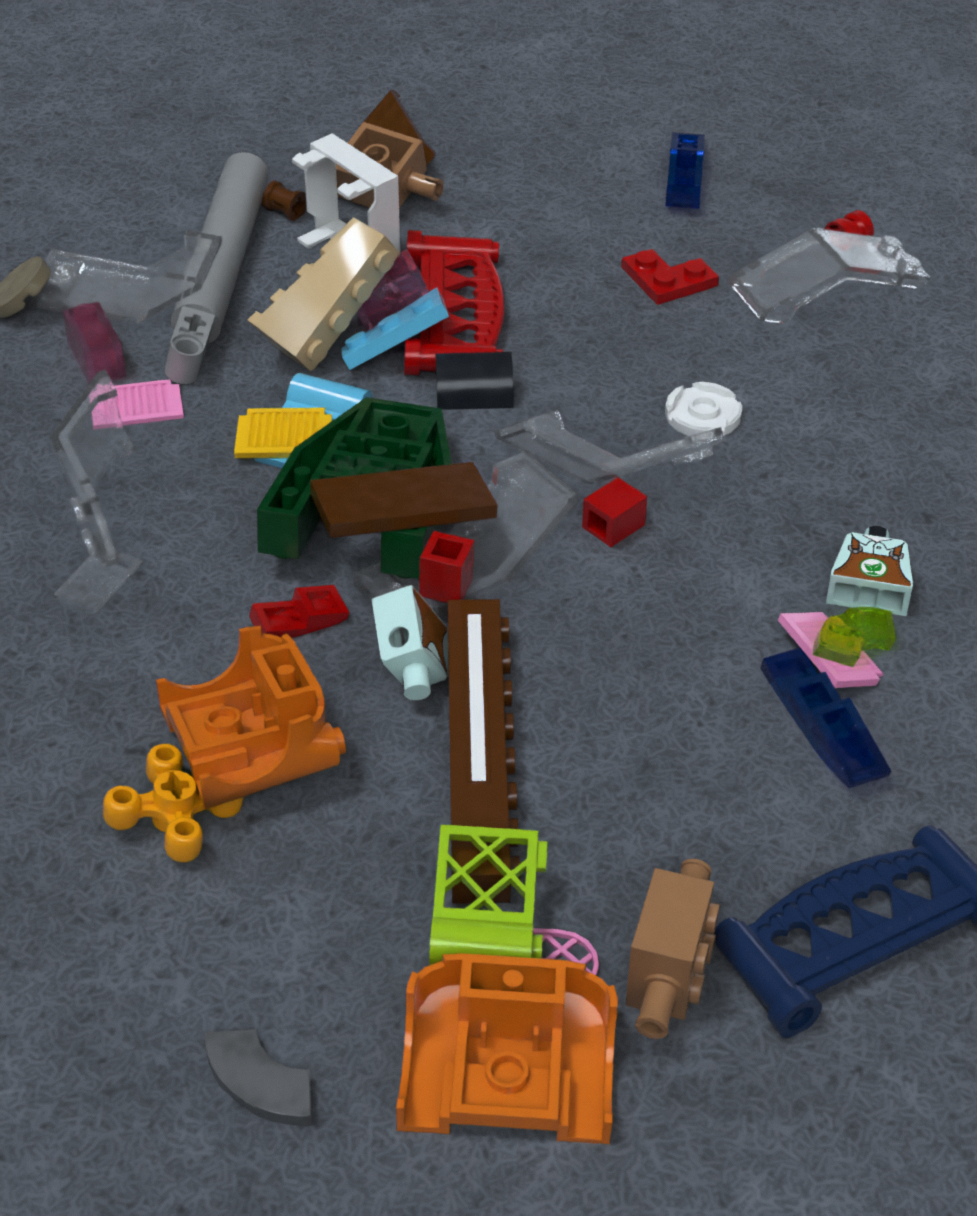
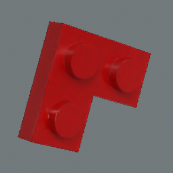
[621,249,719,305]

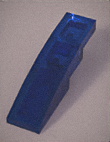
[665,132,705,209]
[760,648,892,788]

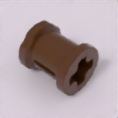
[262,180,307,221]

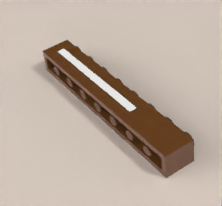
[448,599,520,904]

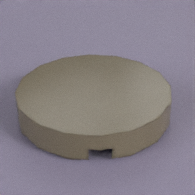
[0,256,51,318]

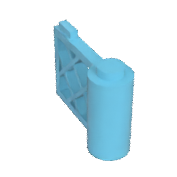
[254,373,373,468]

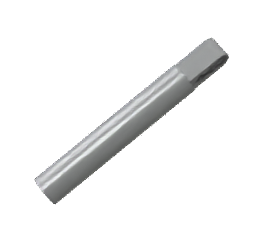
[165,152,269,384]

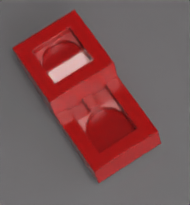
[249,585,349,638]

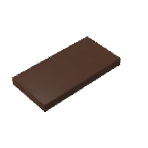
[310,462,498,538]

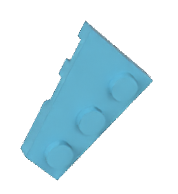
[341,287,449,370]

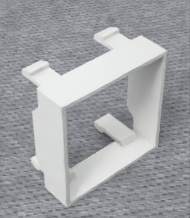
[292,133,400,265]

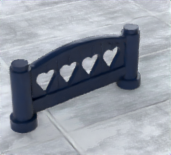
[714,825,977,1038]

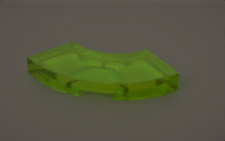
[813,607,896,667]

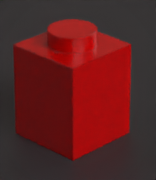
[582,477,647,547]
[419,531,475,603]

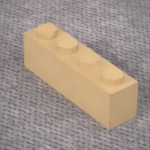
[247,217,400,371]

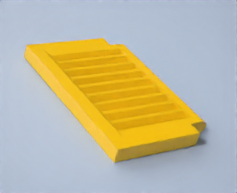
[234,407,333,458]

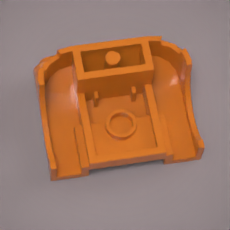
[156,626,346,810]
[396,953,618,1144]

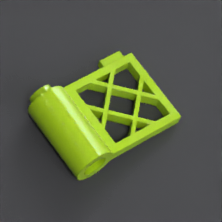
[429,824,548,965]

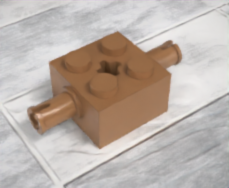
[336,122,444,208]
[625,858,720,1039]

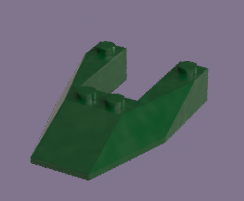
[257,397,452,579]

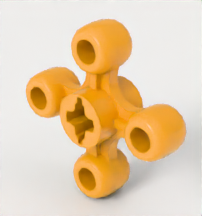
[103,744,244,863]

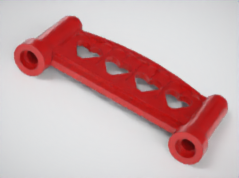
[404,230,505,376]

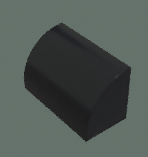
[436,352,514,410]

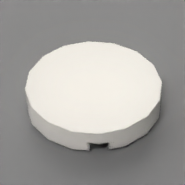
[665,382,742,439]

